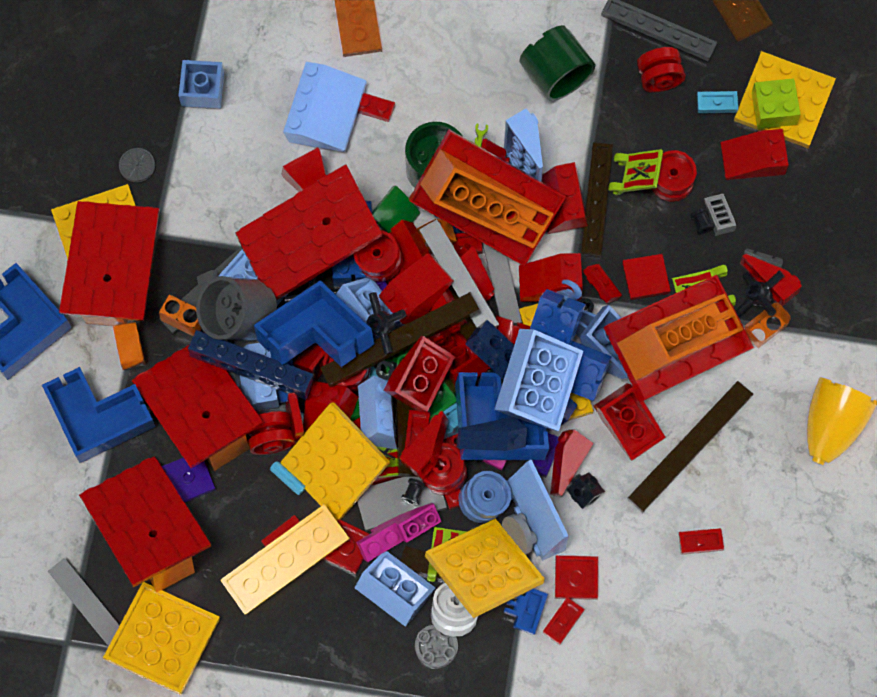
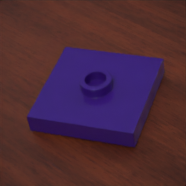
[161,458,216,502]

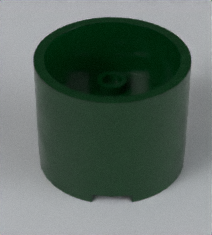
[519,25,596,101]
[405,122,463,188]

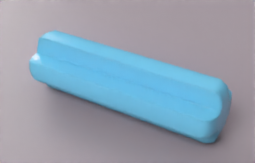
[270,461,305,495]

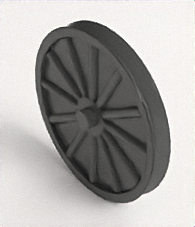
[119,148,155,182]

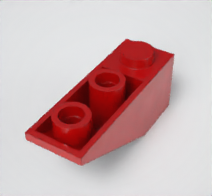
[399,411,449,480]

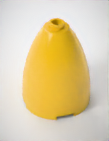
[807,377,877,465]

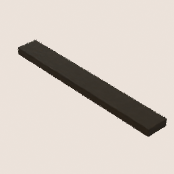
[320,292,480,387]
[627,381,753,513]

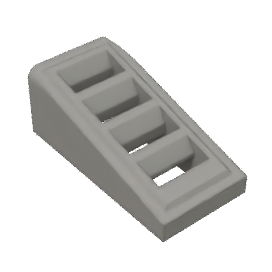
[704,194,736,236]

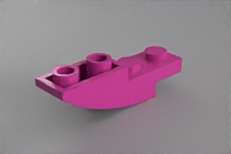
[356,503,442,562]

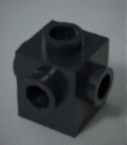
[567,472,605,509]

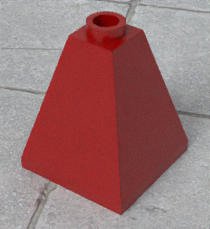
[281,147,326,192]
[457,243,494,301]

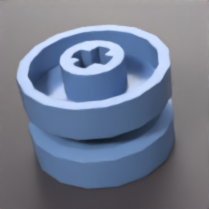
[458,471,511,523]

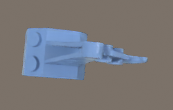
[556,280,628,379]

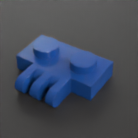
[504,589,548,635]

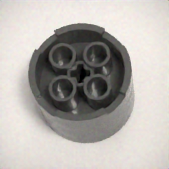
[196,276,277,341]

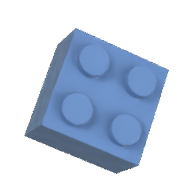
[179,60,224,108]

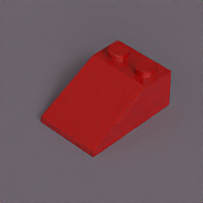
[720,129,789,180]
[378,253,454,324]
[519,253,582,301]
[438,331,490,386]
[383,336,455,412]
[303,381,359,435]
[593,383,666,461]

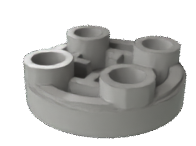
[502,513,537,555]
[415,625,458,668]

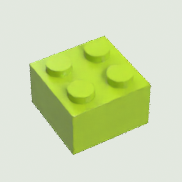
[751,78,801,129]

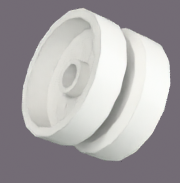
[431,583,478,637]

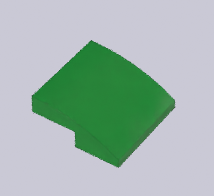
[372,185,420,233]

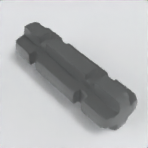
[744,248,783,268]

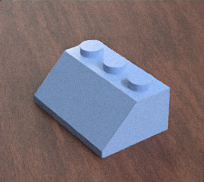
[336,278,405,340]
[239,343,279,411]
[358,376,397,449]
[355,551,436,627]

